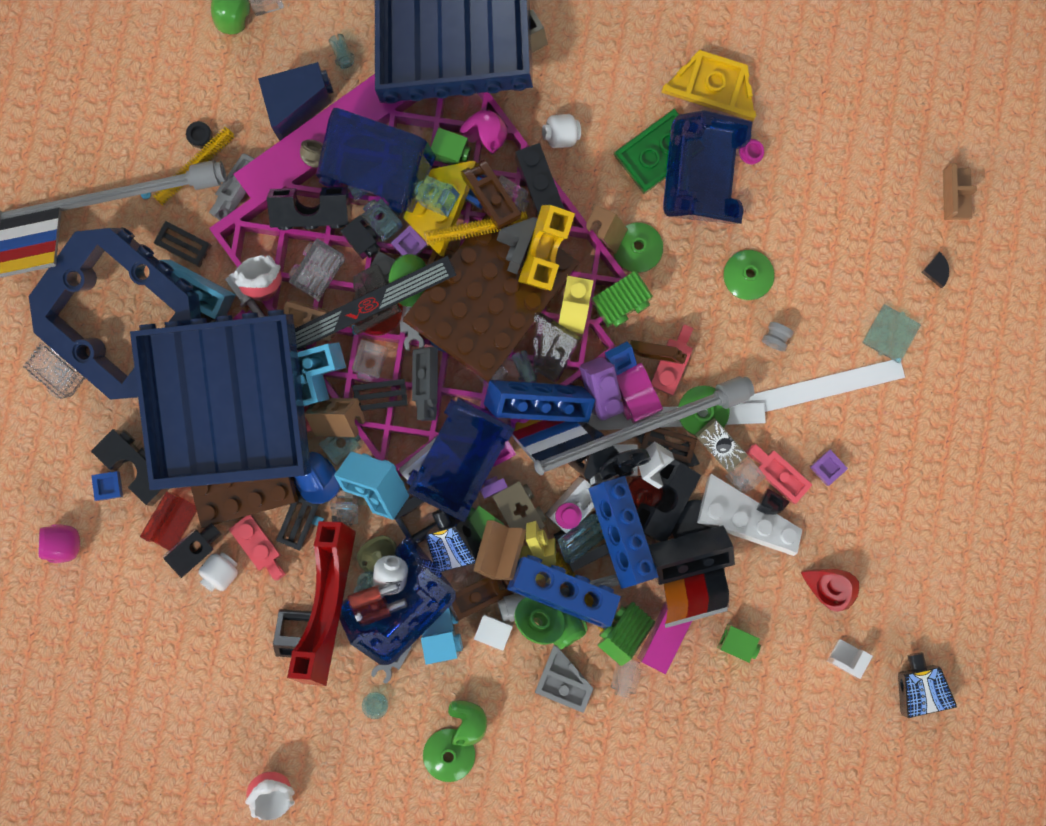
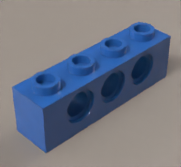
[484,380,595,423]
[589,476,658,589]
[507,555,621,628]

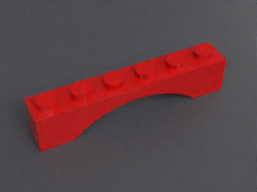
[287,521,356,686]

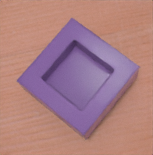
[391,226,428,256]
[810,449,848,486]
[480,476,508,499]

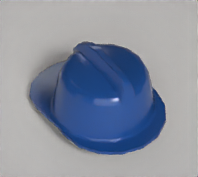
[293,452,340,504]

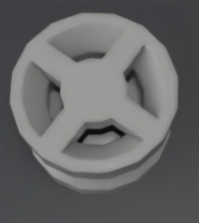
[762,322,794,351]

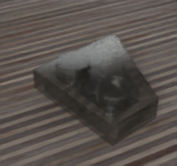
[533,312,581,383]

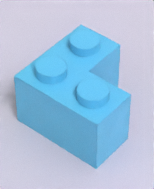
[298,342,346,406]
[334,451,410,520]
[418,603,463,665]

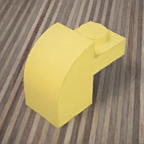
[558,276,594,335]
[519,521,556,581]

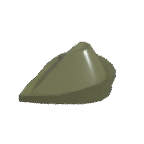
[357,535,401,577]

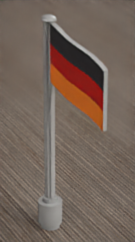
[497,568,730,628]

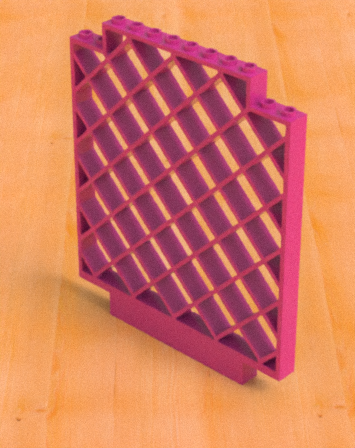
[209,74,627,477]

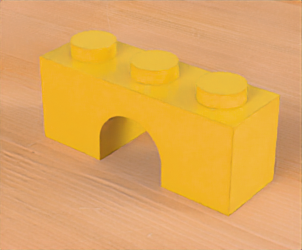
[518,205,575,291]

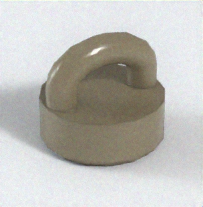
[300,139,327,168]

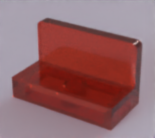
[140,491,197,550]

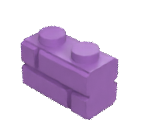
[579,357,624,421]

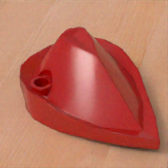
[801,569,860,612]

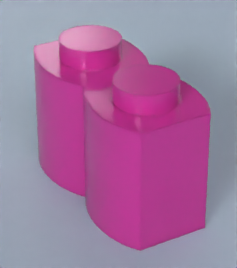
[617,363,663,424]

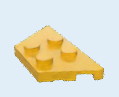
[661,50,756,121]
[403,161,477,256]

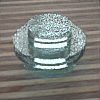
[362,692,388,719]

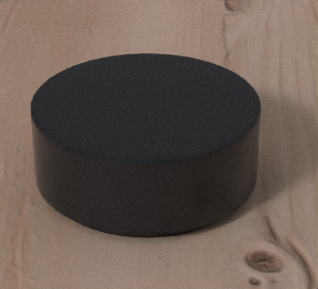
[186,121,213,148]

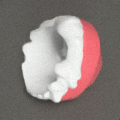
[232,255,282,301]
[245,772,295,820]

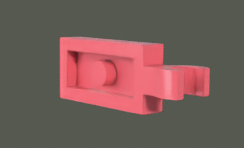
[651,324,694,396]
[745,444,812,504]
[229,515,286,581]

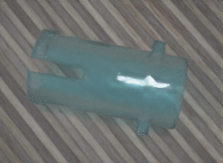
[329,34,355,69]
[511,350,538,383]

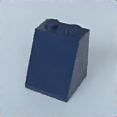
[258,62,334,141]

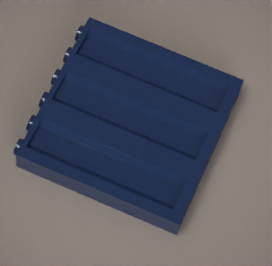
[375,0,533,104]
[130,309,311,490]

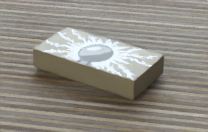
[695,418,748,473]

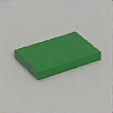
[614,108,705,194]

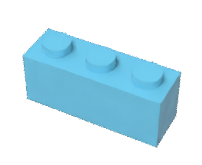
[159,259,236,319]

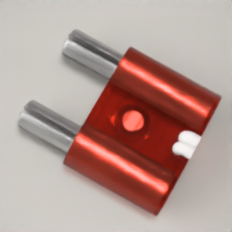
[347,582,407,627]

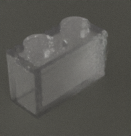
[289,238,346,302]
[23,341,86,399]

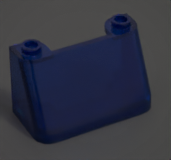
[316,108,436,213]
[663,110,752,224]
[406,397,515,522]
[339,536,456,665]

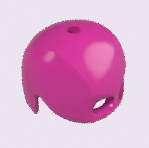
[460,110,507,155]
[38,524,80,563]

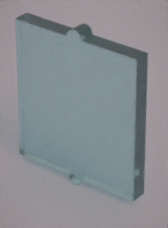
[862,304,921,363]

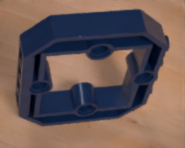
[29,227,201,400]

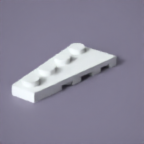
[697,474,802,556]

